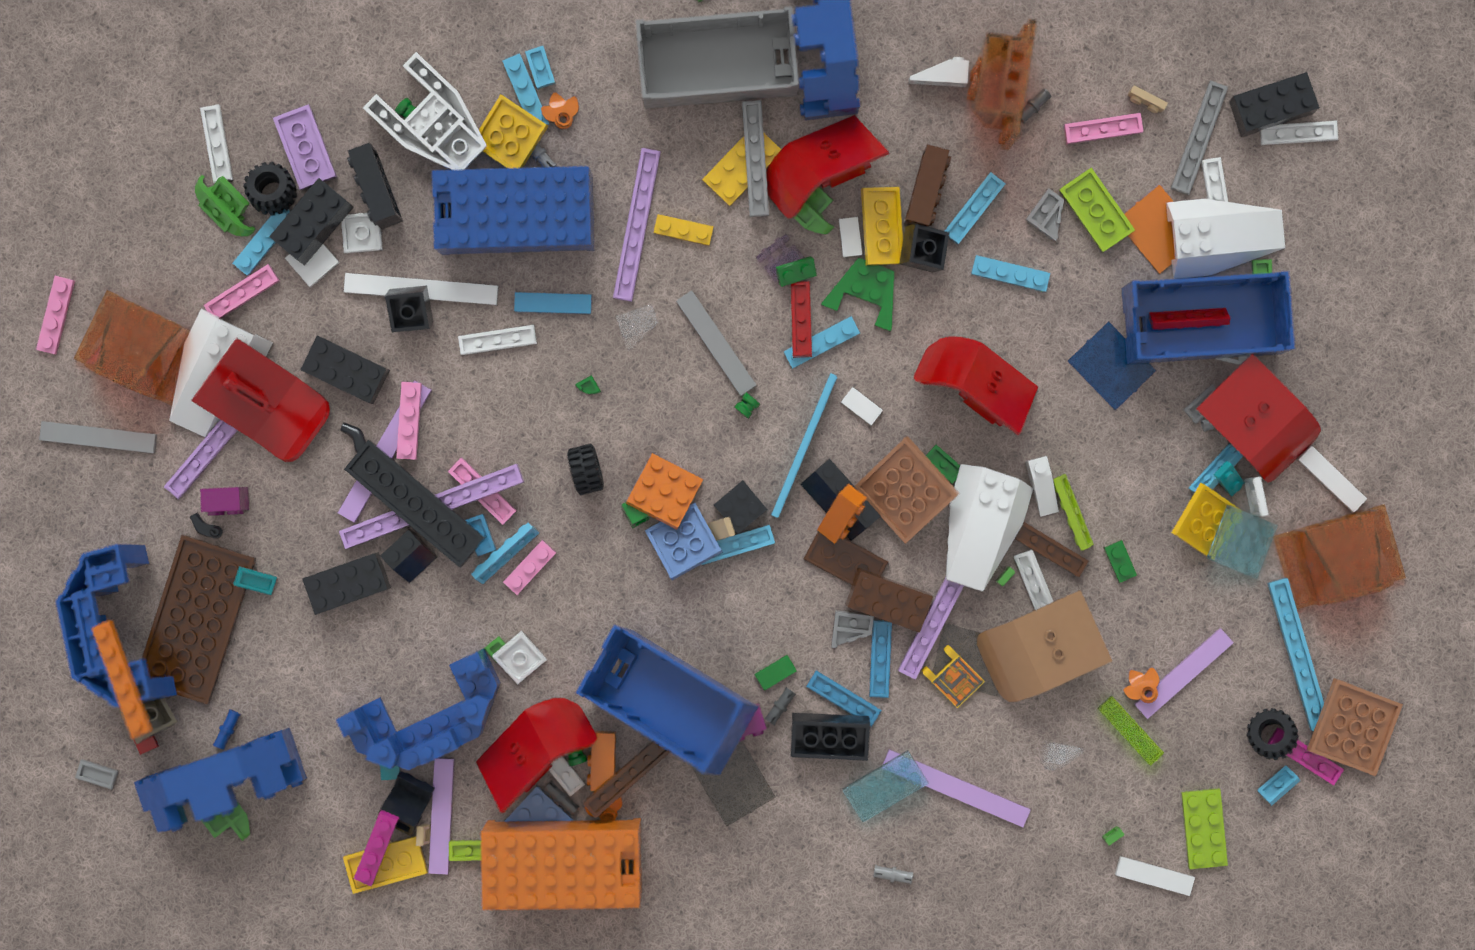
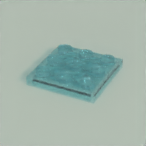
[1206,505,1278,579]

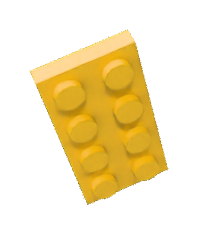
[702,132,781,206]
[861,187,903,265]
[343,836,428,894]

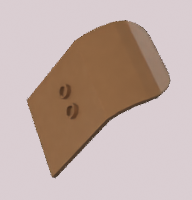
[977,590,1112,702]

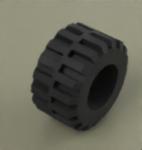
[243,162,297,216]
[567,443,604,496]
[1247,708,1299,760]

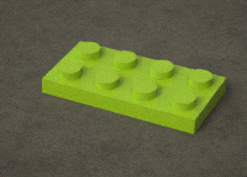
[1059,167,1135,253]
[1181,788,1228,869]

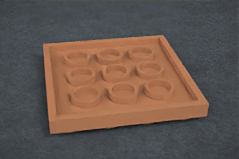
[855,436,960,544]
[1307,678,1403,776]

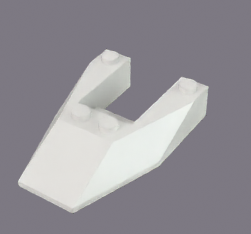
[363,52,487,170]

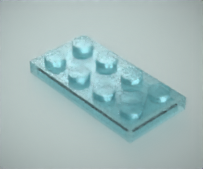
[843,750,929,822]

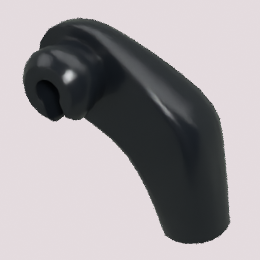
[340,422,366,453]
[190,512,223,538]

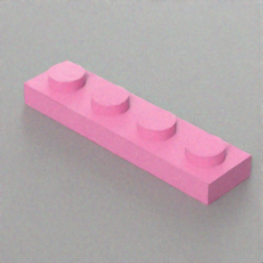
[1064,113,1143,144]
[203,264,280,319]
[36,276,75,355]
[396,382,422,460]
[448,458,517,525]

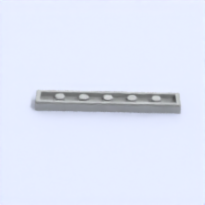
[1171,81,1228,195]
[742,100,769,217]
[676,290,756,396]
[39,421,157,453]

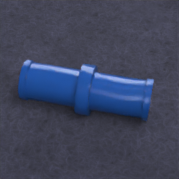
[213,709,241,750]

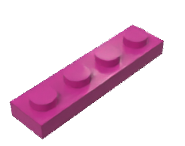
[1267,727,1344,785]
[354,810,399,886]

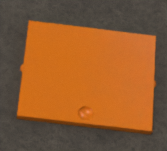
[1125,185,1175,274]

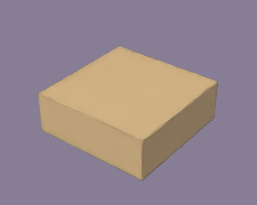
[416,824,431,846]

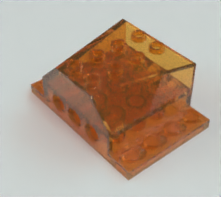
[966,18,1037,150]
[74,290,191,406]
[1273,504,1406,609]

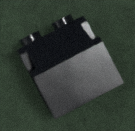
[378,771,435,836]

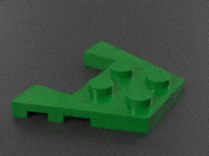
[821,258,894,332]

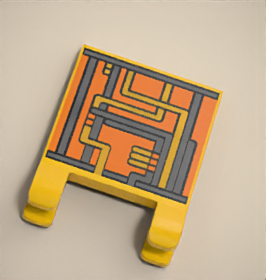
[922,645,985,708]

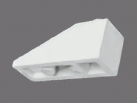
[908,57,969,87]
[1025,456,1059,517]

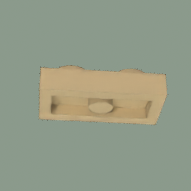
[1127,86,1168,113]

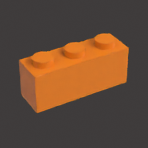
[817,484,867,544]
[587,731,616,791]

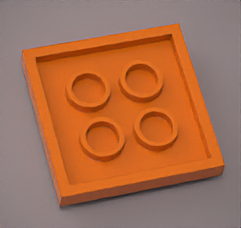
[626,453,703,530]

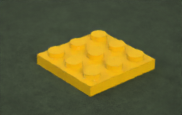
[479,94,549,168]
[1171,483,1241,560]

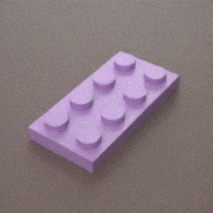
[273,104,337,191]

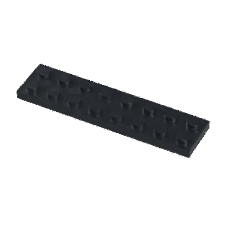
[344,440,485,568]

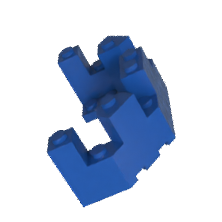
[792,0,860,120]
[56,544,177,707]
[336,648,501,770]
[134,727,307,832]

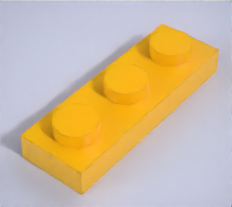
[653,214,714,246]

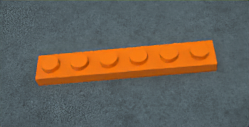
[92,620,153,739]

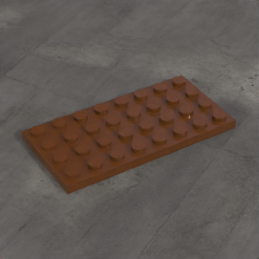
[142,535,256,705]

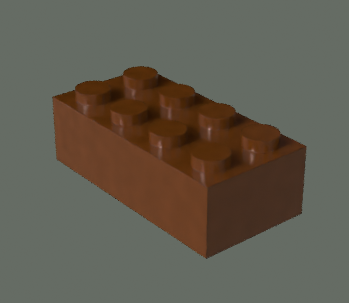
[904,144,951,227]
[845,568,933,633]

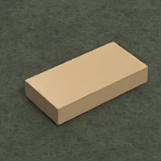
[707,517,735,541]

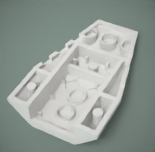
[1166,199,1285,279]
[169,309,273,437]
[946,464,1033,592]

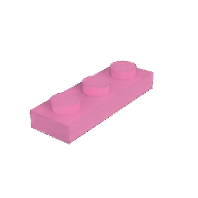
[503,540,556,595]

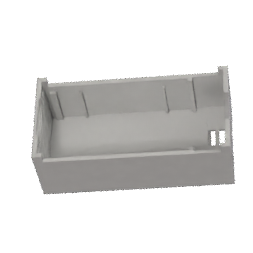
[636,7,799,109]

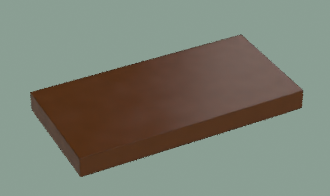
[803,531,888,585]

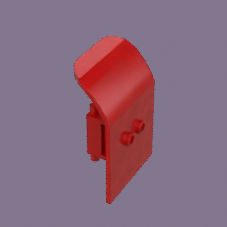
[766,115,889,219]
[914,336,1038,435]
[191,337,330,462]
[1196,354,1321,483]
[476,698,597,813]

